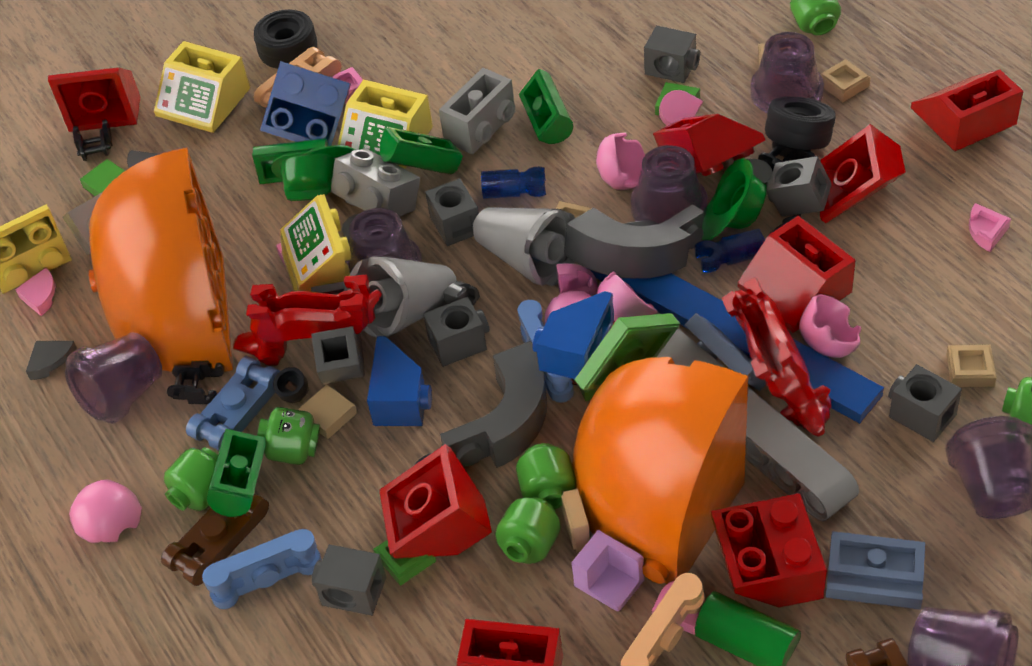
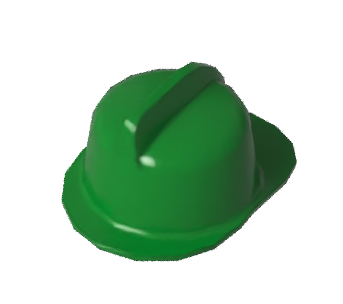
[272,145,356,201]
[701,158,767,241]

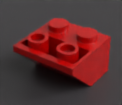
[911,69,1023,152]
[653,113,766,177]
[738,216,856,333]
[711,493,827,608]
[457,619,563,666]

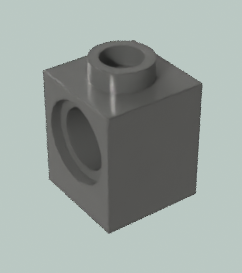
[644,25,701,83]
[766,156,832,217]
[425,178,479,246]
[423,297,490,367]
[888,364,962,442]
[312,544,386,616]

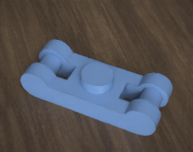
[517,300,574,403]
[186,356,280,451]
[202,529,322,609]

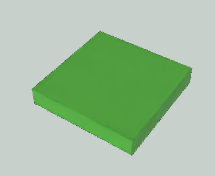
[574,313,680,390]

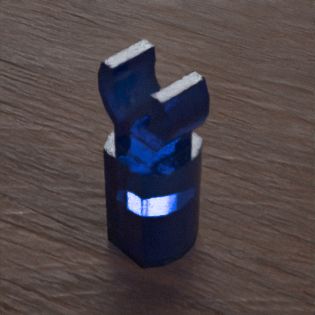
[481,166,546,199]
[695,228,765,273]

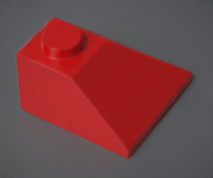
[48,67,140,132]
[819,124,906,223]
[379,444,492,558]

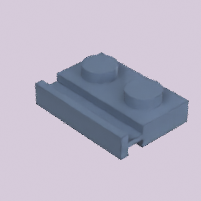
[685,313,766,391]
[826,531,925,610]

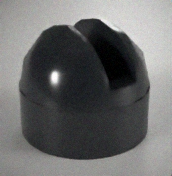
[273,367,309,404]

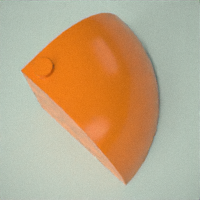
[89,147,233,372]
[572,357,748,584]

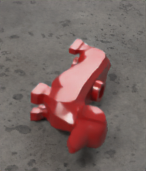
[233,274,382,366]
[722,277,831,437]

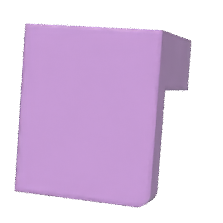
[572,530,645,611]

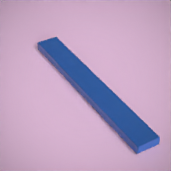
[590,270,884,424]

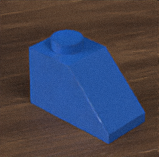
[532,291,614,379]
[367,336,432,426]

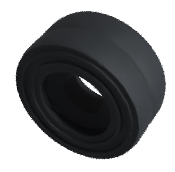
[254,9,317,69]
[765,96,836,150]

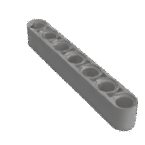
[656,329,859,522]

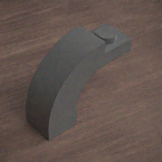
[564,204,704,279]
[311,281,365,384]
[440,341,547,468]

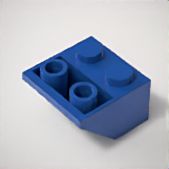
[260,61,351,146]

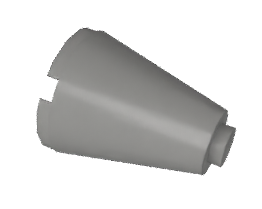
[473,207,575,286]
[347,256,457,337]

